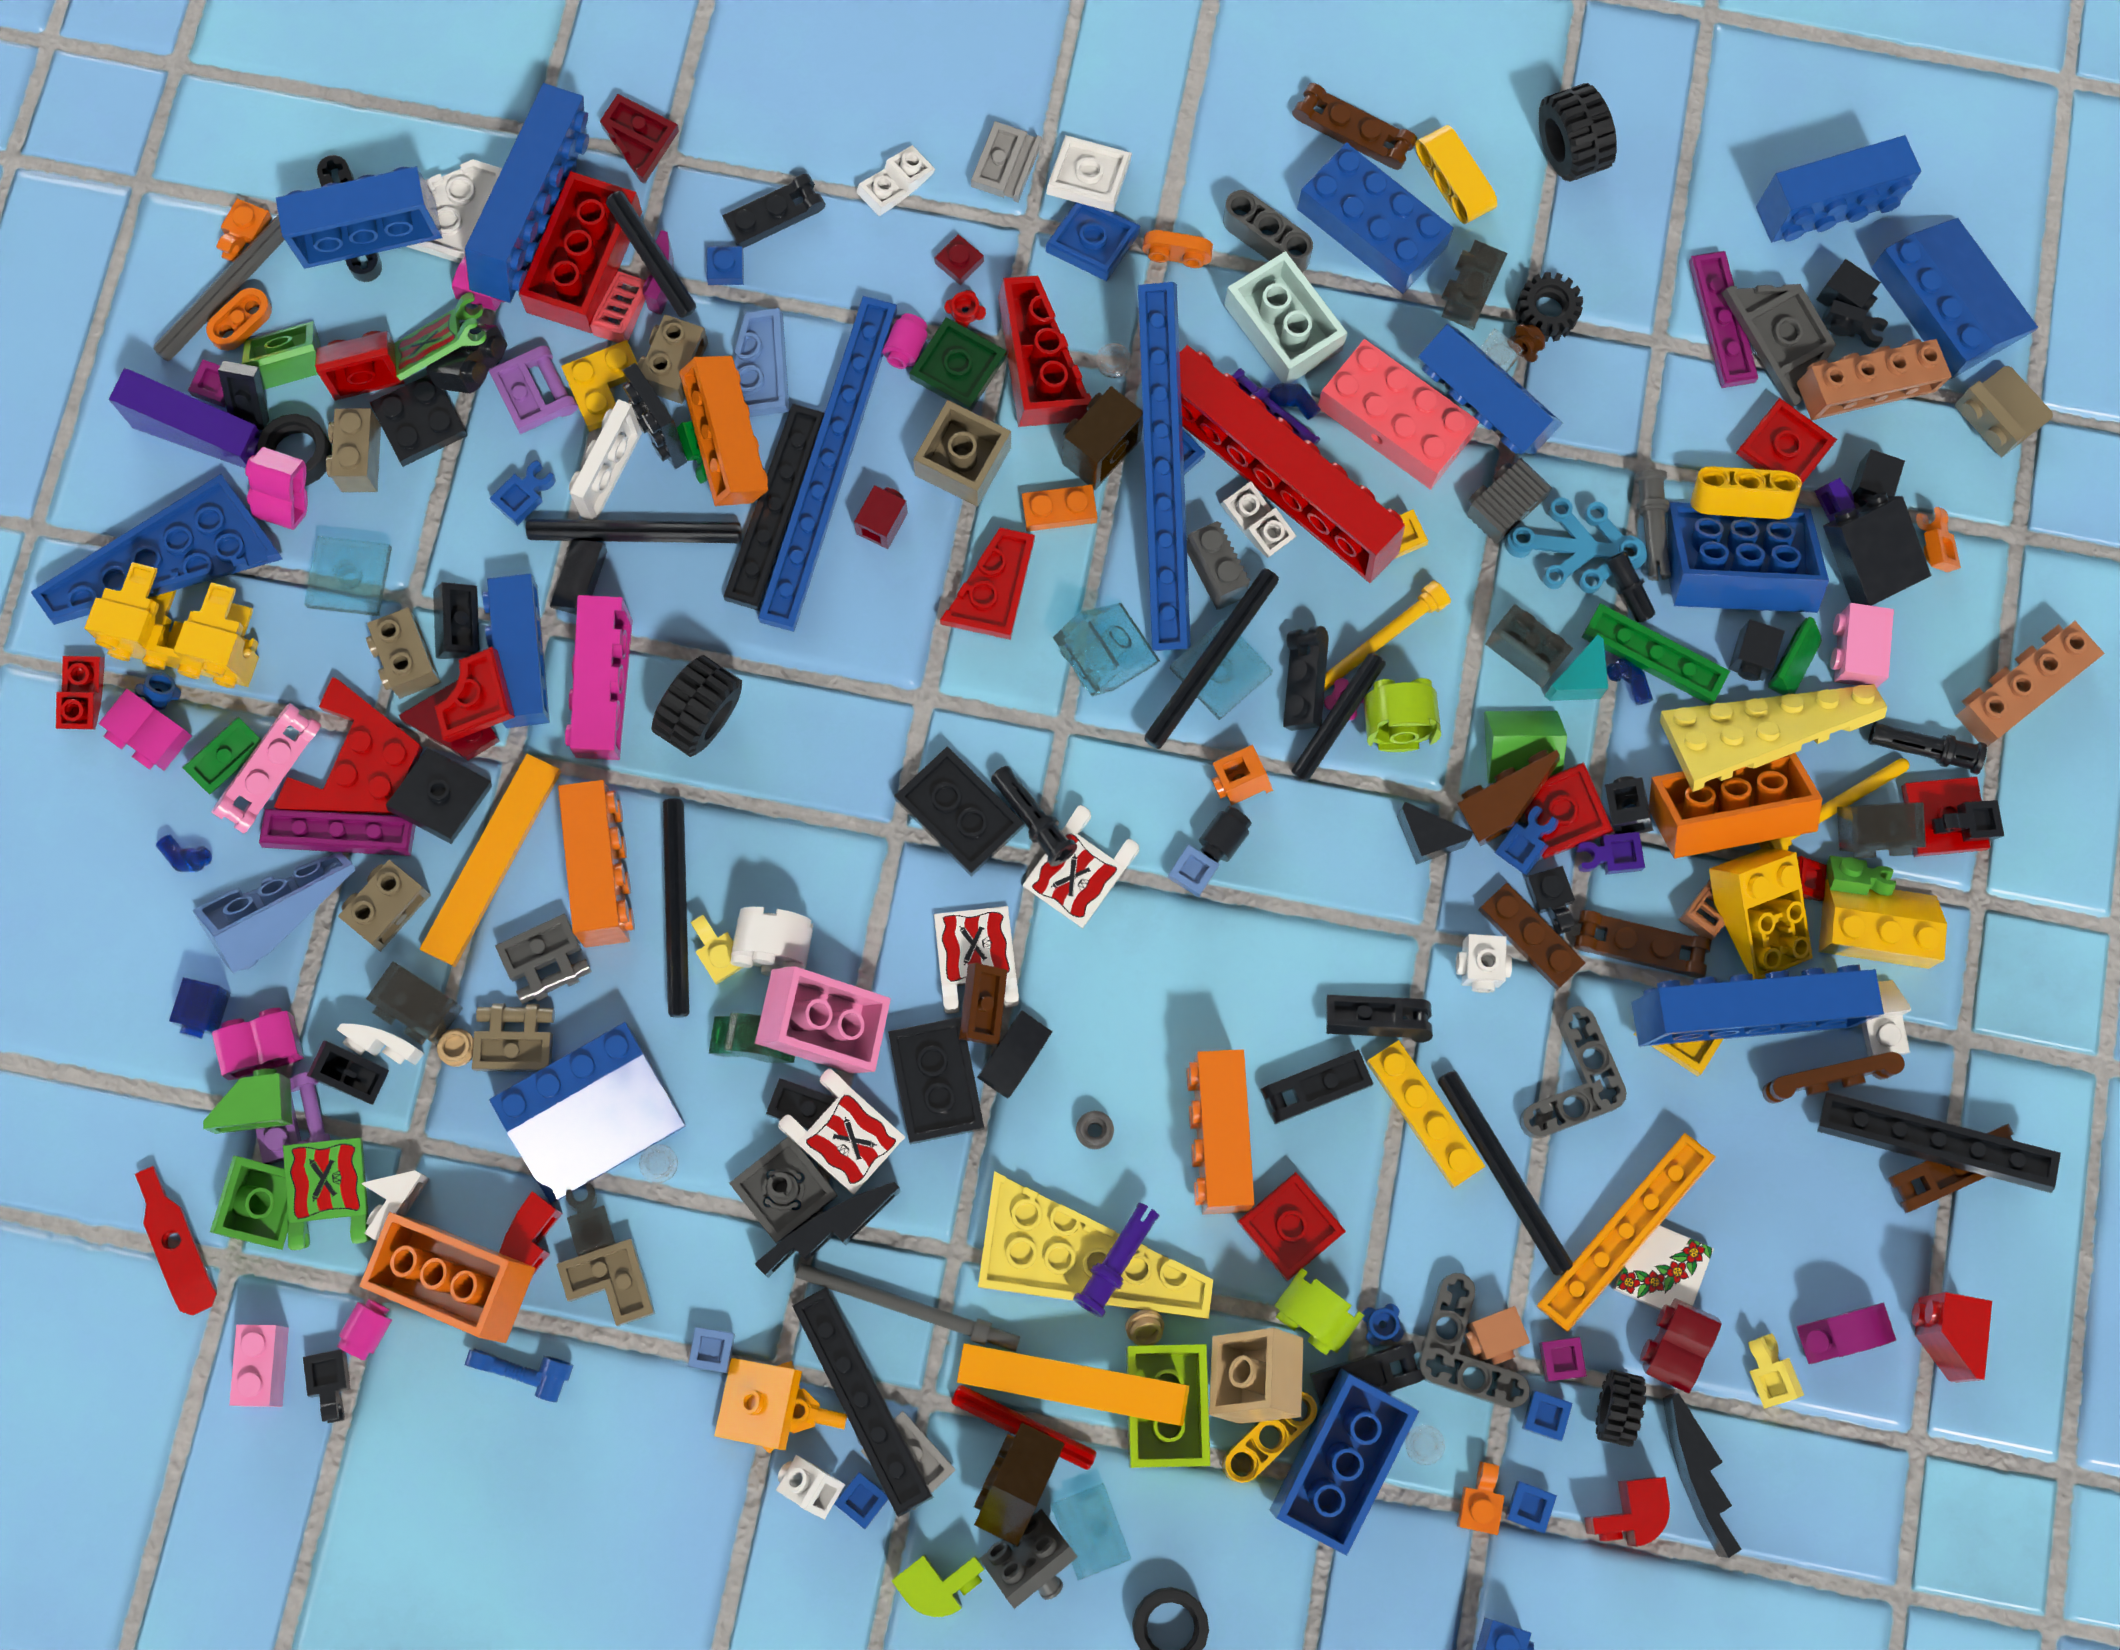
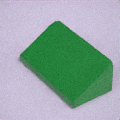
[1768,616,1822,695]

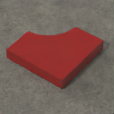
[435,647,515,743]

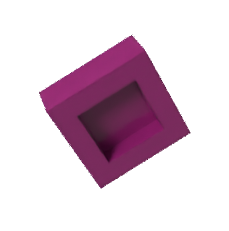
[188,359,226,408]
[1539,1337,1587,1382]

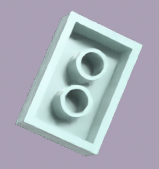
[1224,251,1347,387]

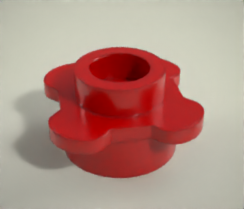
[944,290,986,328]

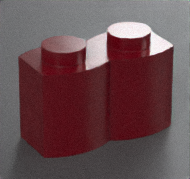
[1640,1298,1722,1394]

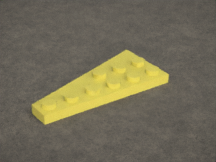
[1660,684,1887,792]
[978,1171,1213,1319]

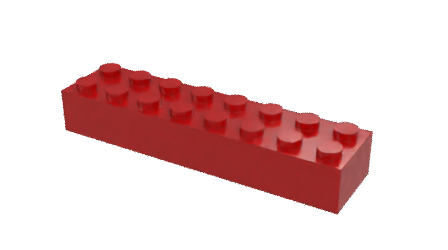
[1179,345,1405,583]

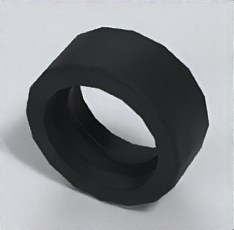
[257,414,332,486]
[1132,1587,1209,1650]

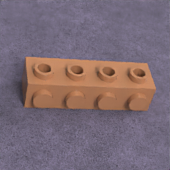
[1797,339,1952,420]
[1955,621,2105,747]

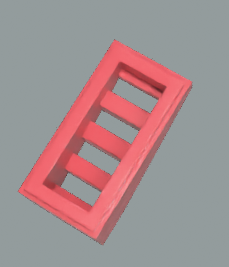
[590,271,646,343]

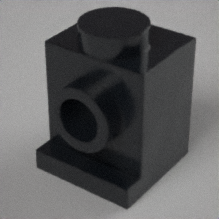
[1605,776,1654,834]

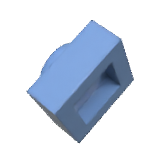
[1168,845,1220,898]
[688,1327,735,1373]

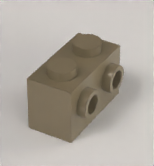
[637,314,708,404]
[326,408,381,492]
[366,607,441,699]
[338,860,430,952]

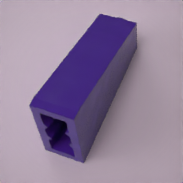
[108,368,261,468]

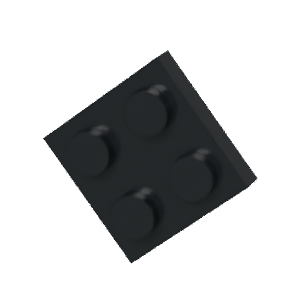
[369,374,468,467]

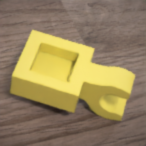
[690,915,743,985]
[1748,1333,1804,1409]

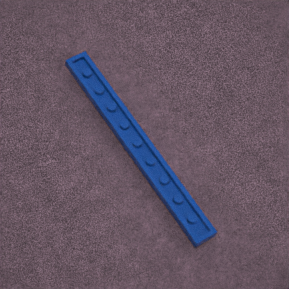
[1138,282,1191,651]
[758,296,897,632]

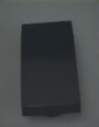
[977,1010,1053,1099]

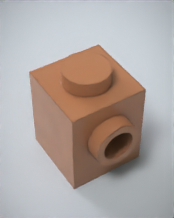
[1464,1306,1530,1365]

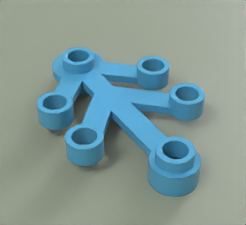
[1505,497,1647,594]

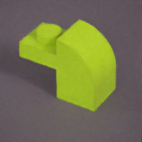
[891,1554,985,1617]

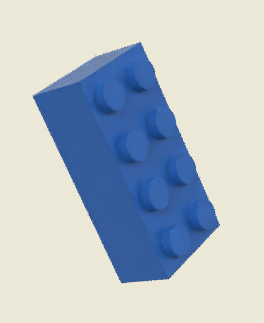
[1756,135,1922,243]
[1297,142,1454,294]
[276,166,443,269]
[1418,324,1563,455]
[1269,1368,1419,1556]

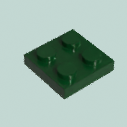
[909,317,1007,411]

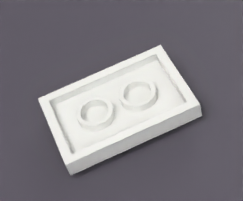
[569,399,642,520]

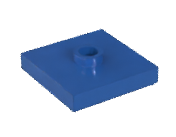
[1045,202,1141,281]

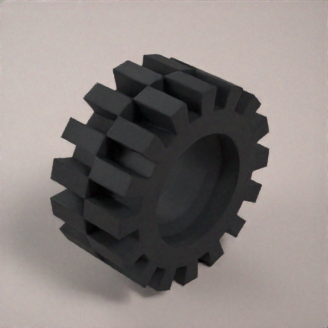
[1515,272,1583,342]
[1595,1369,1646,1447]

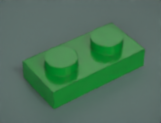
[182,717,261,795]

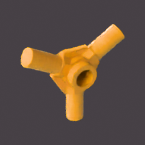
[762,1361,848,1453]

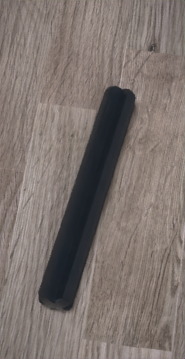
[606,191,696,318]
[1291,653,1386,782]

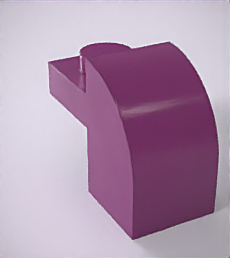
[1796,1302,1896,1364]

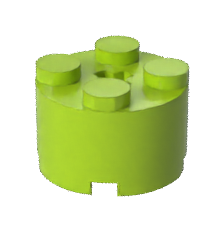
[1363,678,1441,752]
[1274,1268,1365,1356]

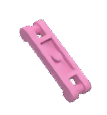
[211,703,321,834]

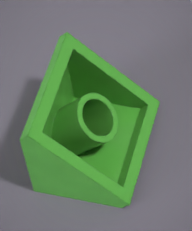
[242,321,321,390]
[1484,711,1567,783]
[210,1155,289,1250]

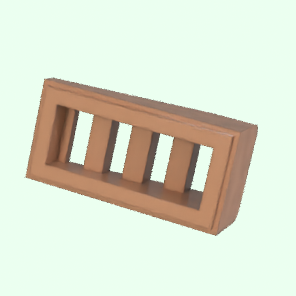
[1678,879,1725,940]

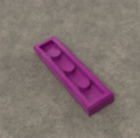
[1689,251,1759,388]
[259,809,416,856]

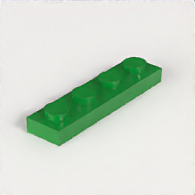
[1581,603,1730,705]

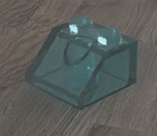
[1053,603,1160,697]

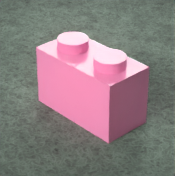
[1830,603,1894,688]
[229,1325,289,1407]

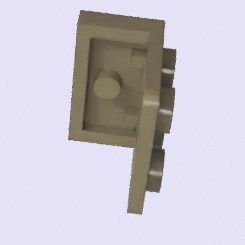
[1954,366,2053,458]

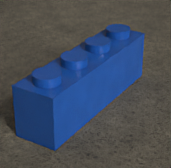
[482,573,550,728]

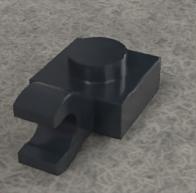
[1822,300,1888,348]
[1931,800,2004,842]
[1525,866,1575,935]
[303,1349,351,1423]

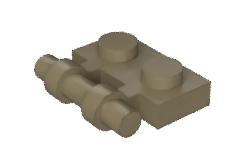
[472,1003,555,1072]

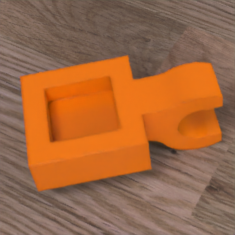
[216,198,272,262]
[1916,507,1961,573]
[1457,1461,1505,1535]

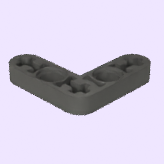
[1520,1006,1627,1139]
[1417,1273,1530,1408]

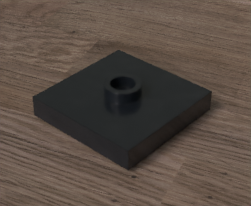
[386,748,492,844]

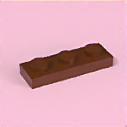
[1478,883,1586,990]

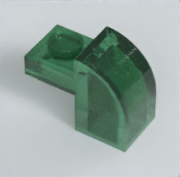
[709,1013,795,1063]

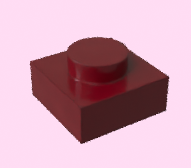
[934,234,984,285]

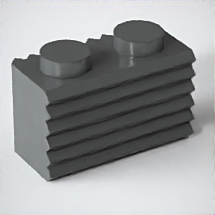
[1467,458,1552,544]
[1187,521,1251,610]

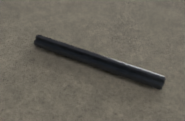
[526,519,742,543]
[1144,568,1279,749]
[663,798,689,1018]
[1438,1070,1573,1276]

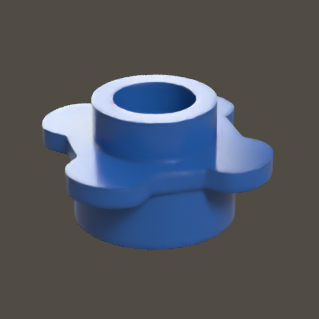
[135,672,181,710]
[1362,1303,1404,1346]

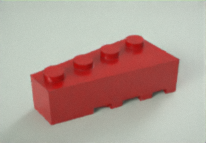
[998,275,1092,427]

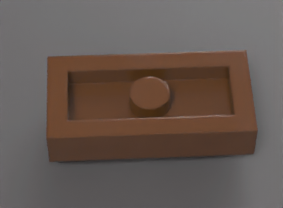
[959,963,1007,1045]

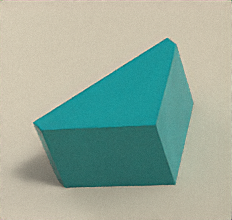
[1544,635,1608,701]

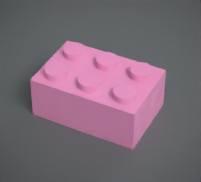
[755,966,891,1074]

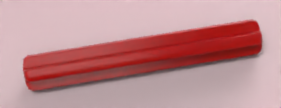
[951,1385,1097,1470]

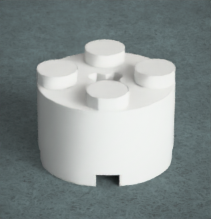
[730,907,813,976]

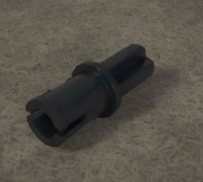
[1605,551,1655,622]

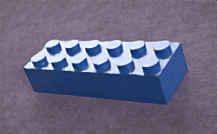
[465,83,589,303]
[1631,965,1884,1047]

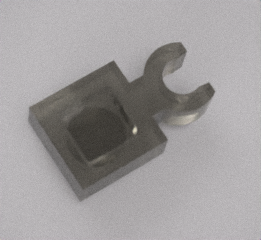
[566,1183,616,1256]

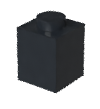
[1816,259,1881,312]
[1851,449,1905,507]
[1729,619,1785,681]

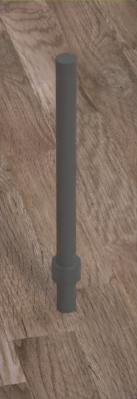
[796,1263,1020,1352]

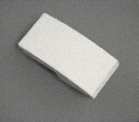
[856,145,935,216]
[1220,481,1297,558]
[336,1023,424,1065]

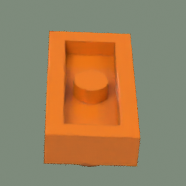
[1022,485,1098,532]

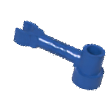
[464,1349,574,1402]

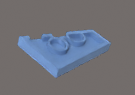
[734,308,789,417]

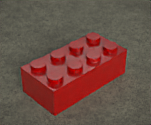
[519,171,642,333]

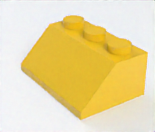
[1818,879,1947,969]

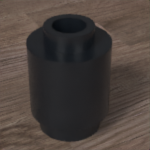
[1199,806,1252,863]

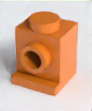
[1211,744,1273,805]

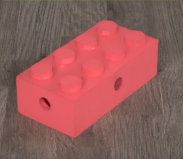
[1317,339,1479,490]

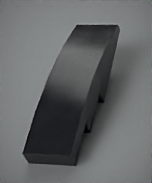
[755,1182,901,1278]
[1663,1393,1742,1558]

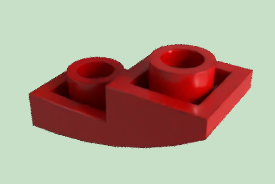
[56,656,105,730]

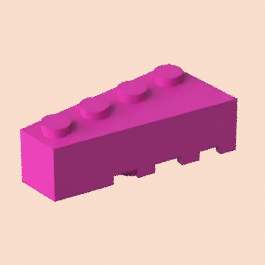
[565,595,633,760]

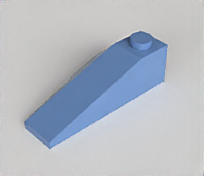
[192,852,355,973]

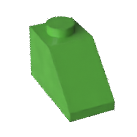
[203,1069,293,1134]

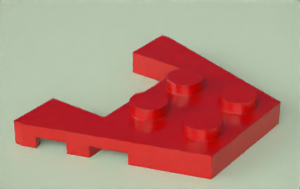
[274,677,423,815]

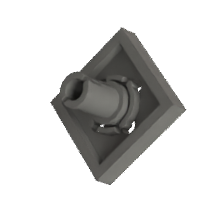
[729,1137,838,1244]
[979,1509,1078,1609]

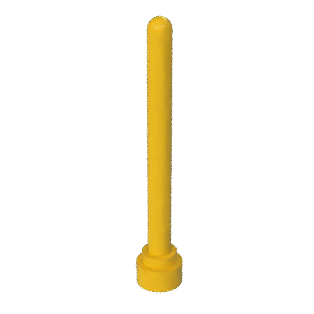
[1324,580,1451,692]
[1759,758,1910,851]

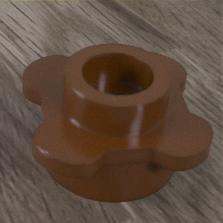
[1508,324,1545,362]

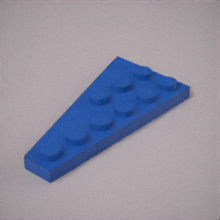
[31,474,282,625]

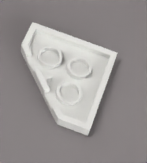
[405,159,502,264]

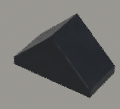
[1397,802,1473,865]
[307,1040,389,1105]

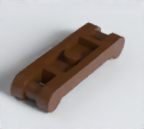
[1292,83,1417,170]
[1573,910,1712,978]
[1762,1052,1905,1104]
[1888,1123,2014,1213]

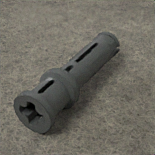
[1634,469,1671,581]

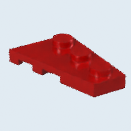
[940,527,1035,640]

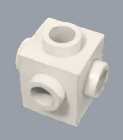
[1456,934,1512,993]

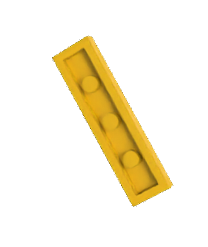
[1366,1040,1486,1189]

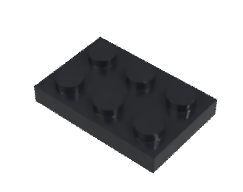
[623,363,687,469]
[894,746,1025,877]
[888,1017,985,1145]

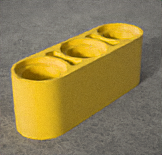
[1415,125,1497,224]
[1690,466,1802,519]
[1222,1392,1317,1483]

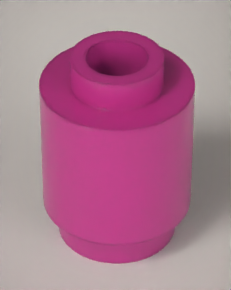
[883,313,928,369]
[337,1299,392,1361]

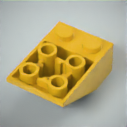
[1709,847,1813,980]

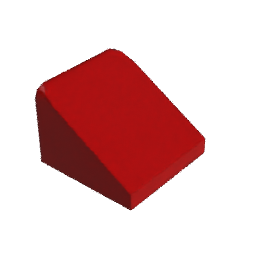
[1797,856,1827,901]

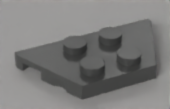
[1721,284,1836,407]

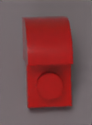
[1584,1477,1670,1547]

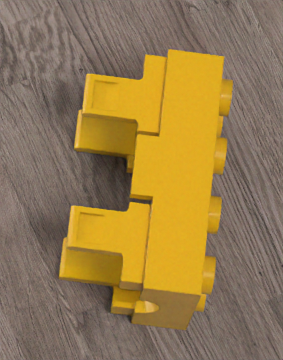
[84,562,259,688]

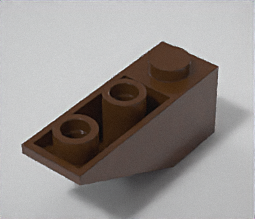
[1457,749,1561,846]

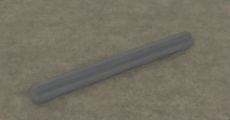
[153,215,285,361]

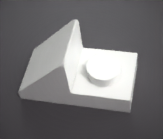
[1862,980,1911,1057]
[362,1170,430,1241]

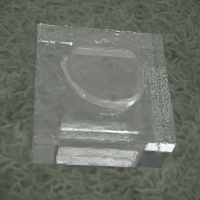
[1480,328,1524,373]

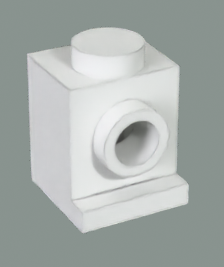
[776,1455,845,1520]

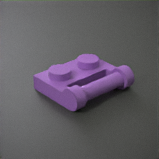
[489,346,578,434]
[255,1072,331,1165]

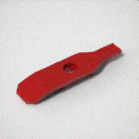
[135,1166,217,1316]

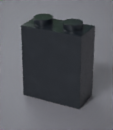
[1823,492,1932,606]

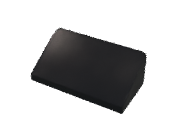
[550,540,607,615]
[433,582,480,659]

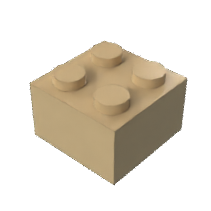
[1209,1328,1303,1424]

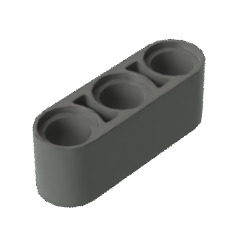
[1223,190,1313,272]

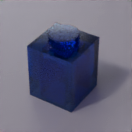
[169,977,231,1039]

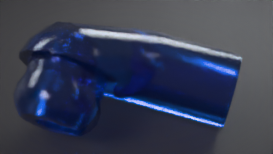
[1269,383,1321,420]
[1606,658,1653,705]
[156,835,212,872]

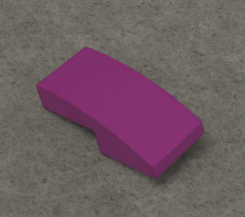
[643,230,674,315]

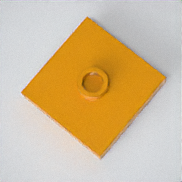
[714,1358,802,1451]

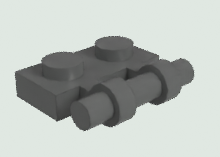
[495,914,592,1005]

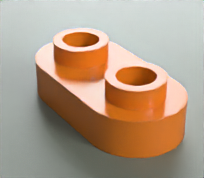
[1142,230,1213,268]
[206,288,272,351]

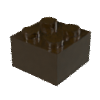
[1062,386,1143,490]
[974,1423,1065,1546]

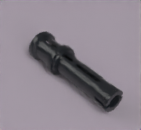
[1868,722,1987,775]
[990,766,1077,866]

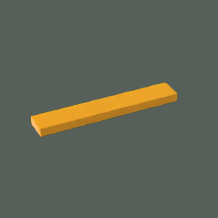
[420,754,561,967]
[1537,1133,1716,1333]
[957,1343,1190,1426]

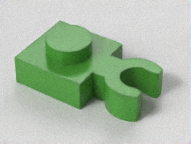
[1826,855,1896,896]

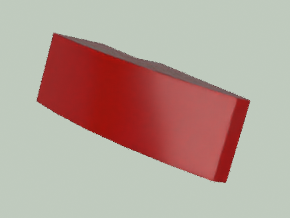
[499,1191,563,1277]

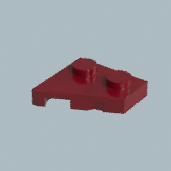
[600,94,679,184]
[398,680,500,761]

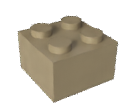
[913,400,1011,507]

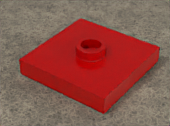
[1735,398,1837,484]
[1524,762,1613,860]
[1901,777,1991,857]
[1237,1172,1346,1282]

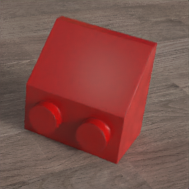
[315,331,405,401]
[1912,1292,1992,1383]

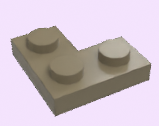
[556,1239,656,1326]

